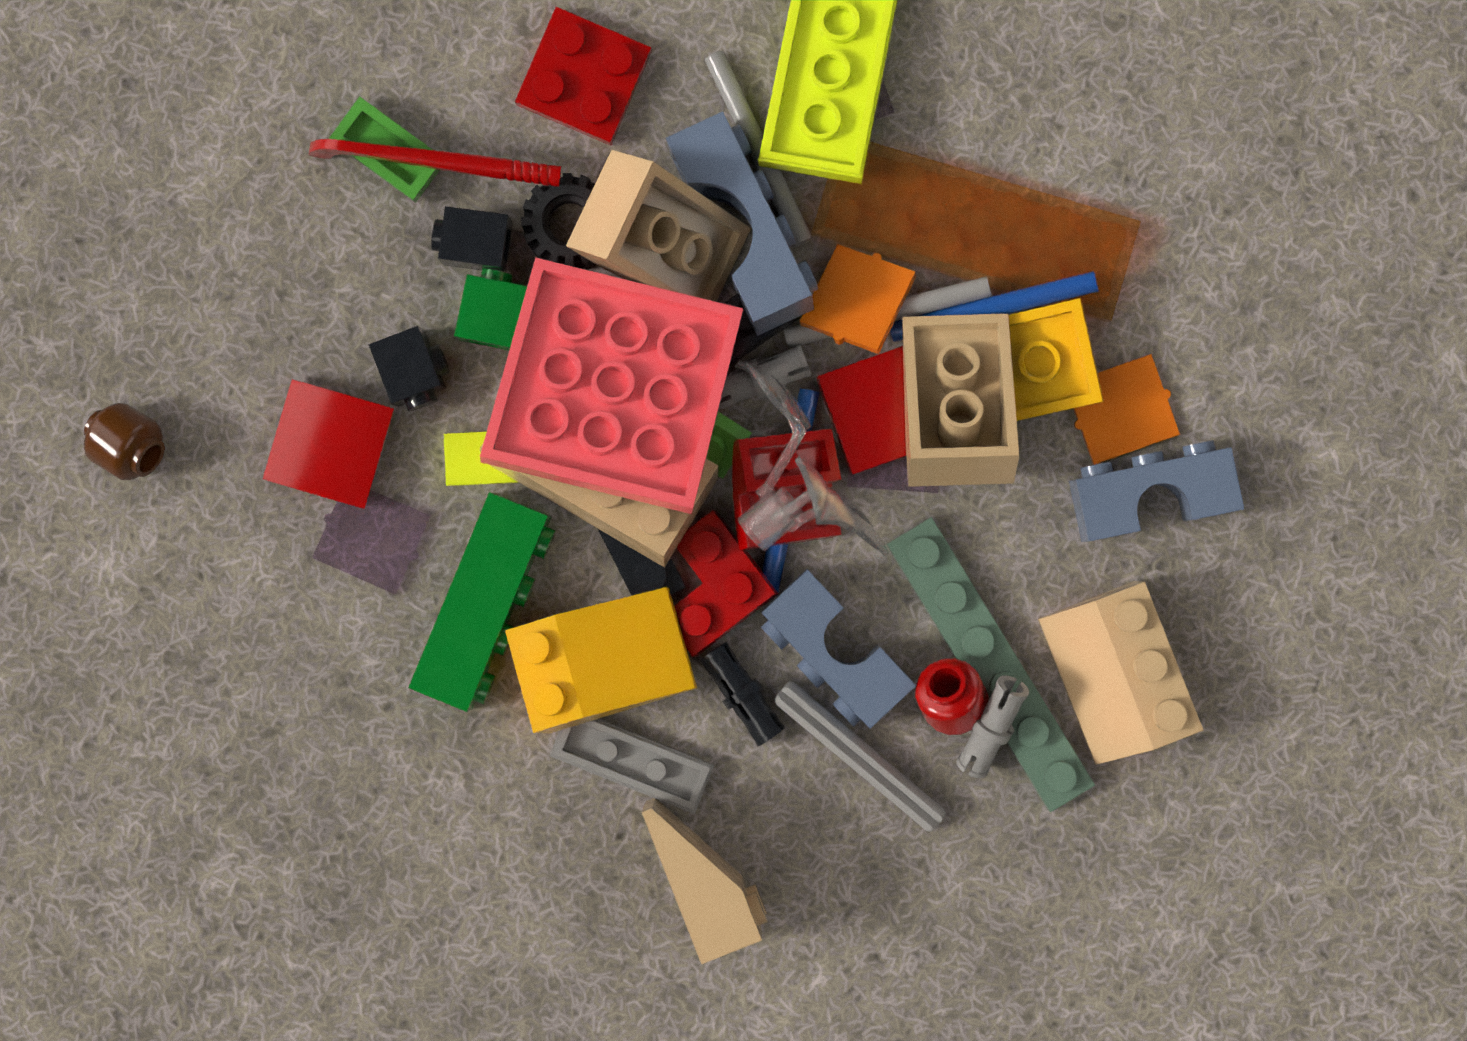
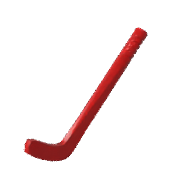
[309,139,562,187]

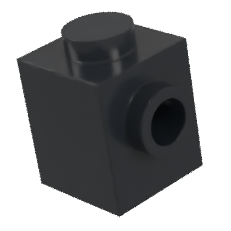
[431,206,513,273]
[368,326,450,411]

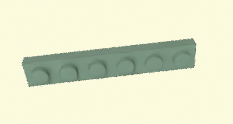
[886,517,1095,812]

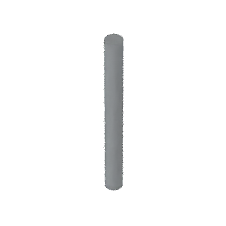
[705,51,813,247]
[784,276,992,348]

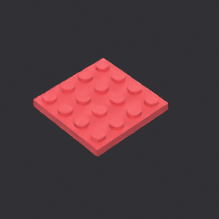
[480,257,743,514]

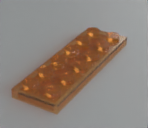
[811,142,1141,323]

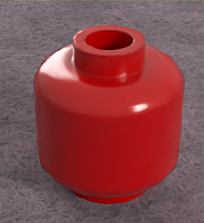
[915,658,988,735]

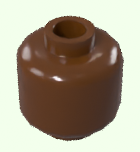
[84,403,165,480]

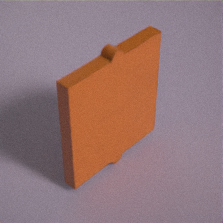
[799,244,916,354]
[1073,354,1180,465]

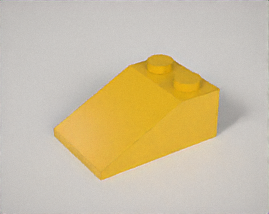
[505,587,697,733]

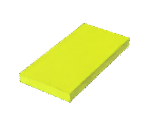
[758,0,898,184]

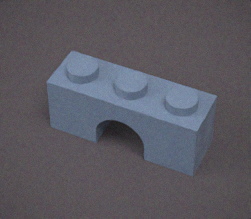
[1069,440,1244,542]
[761,569,916,729]

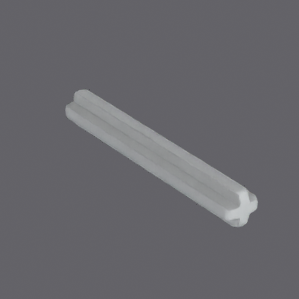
[774,681,946,832]

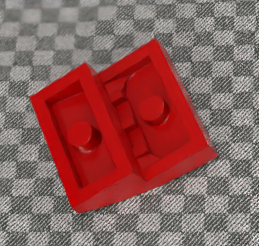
[263,379,394,509]
[732,429,842,551]

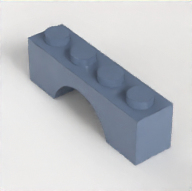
[666,112,818,336]

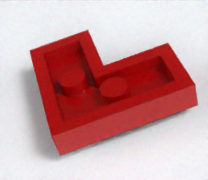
[674,510,778,657]

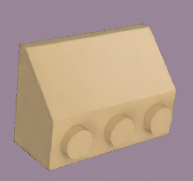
[1038,581,1204,765]

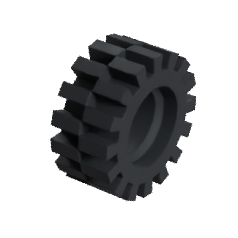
[521,173,596,270]

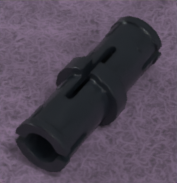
[699,641,785,746]

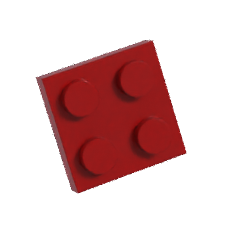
[515,7,652,146]

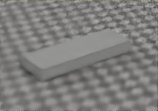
[549,718,714,814]

